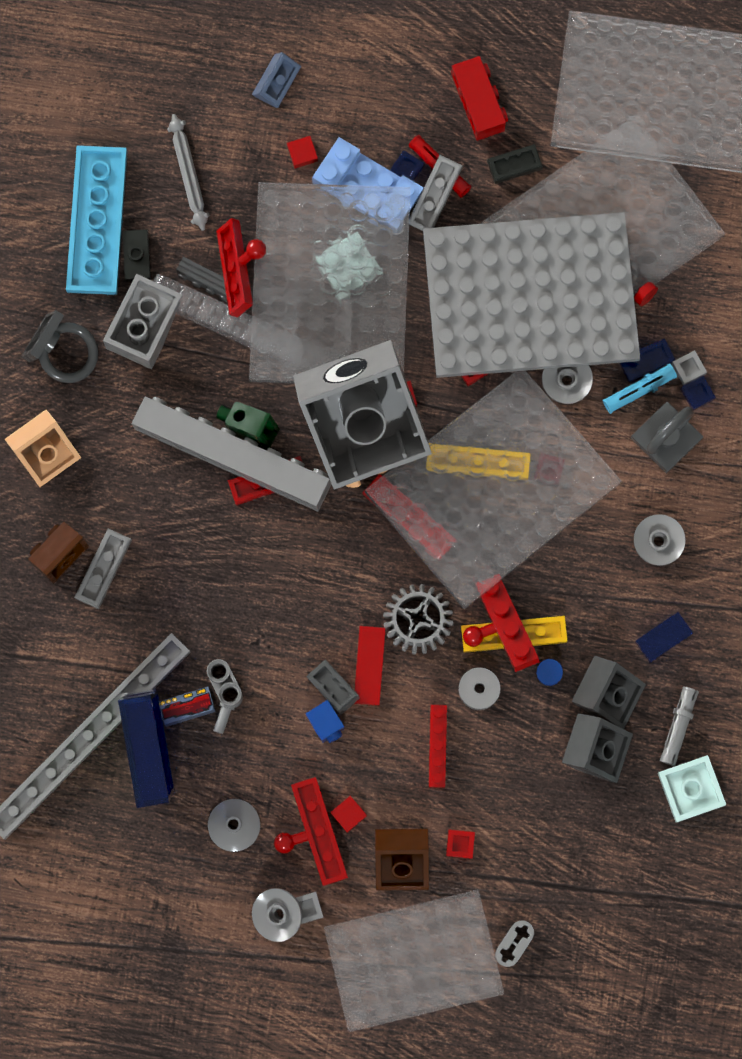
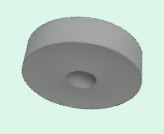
[458,668,500,710]

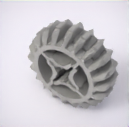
[383,584,453,654]

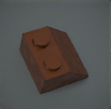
[28,522,89,584]
[375,829,429,890]

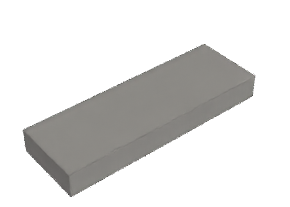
[407,155,463,231]
[74,528,132,609]

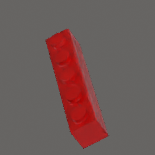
[429,705,447,788]

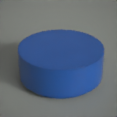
[536,659,563,686]

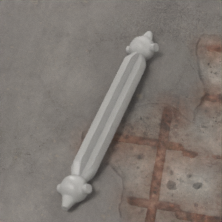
[167,114,210,231]

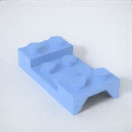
[312,137,424,234]

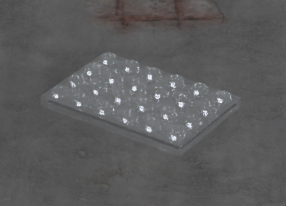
[324,890,504,1032]

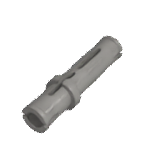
[659,686,699,766]

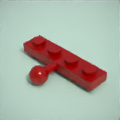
[216,218,266,318]
[463,574,539,672]
[274,777,348,886]

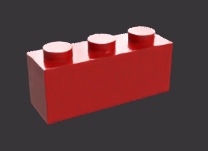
[451,56,508,141]

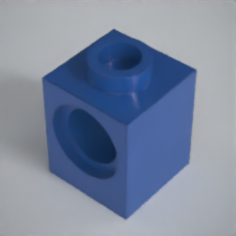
[305,700,345,743]

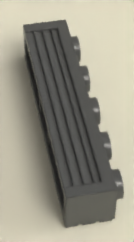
[176,257,253,302]

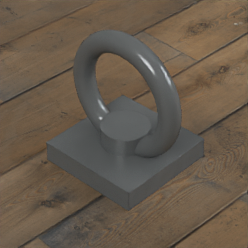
[21,310,98,383]
[630,402,703,474]

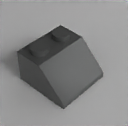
[572,656,646,729]
[562,713,633,783]

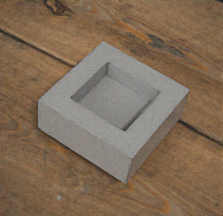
[672,350,707,386]
[296,892,324,924]

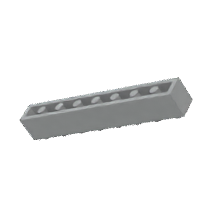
[131,397,331,512]

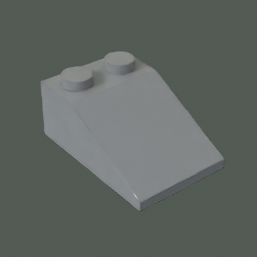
[103,274,183,369]

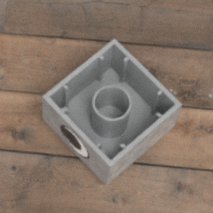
[293,340,432,490]

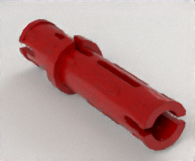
[409,135,472,198]

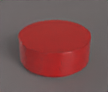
[634,282,658,307]

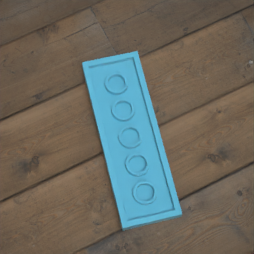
[66,146,127,295]

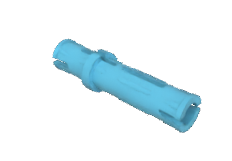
[602,363,677,414]

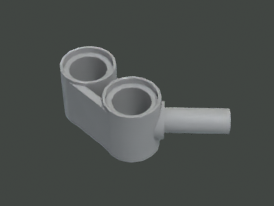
[207,659,243,734]

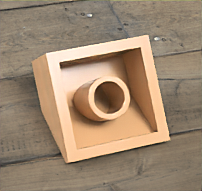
[5,410,81,487]

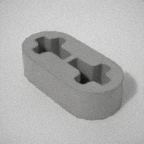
[495,921,534,967]

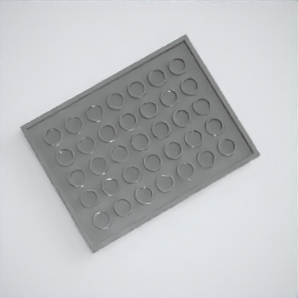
[423,212,640,378]

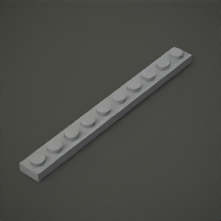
[0,633,190,840]

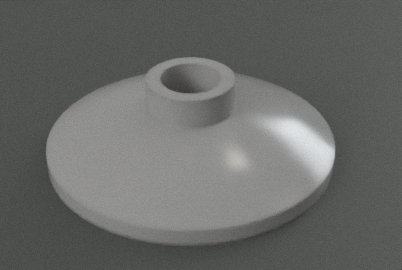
[542,365,593,404]
[634,514,686,566]
[208,799,260,852]
[252,888,302,942]

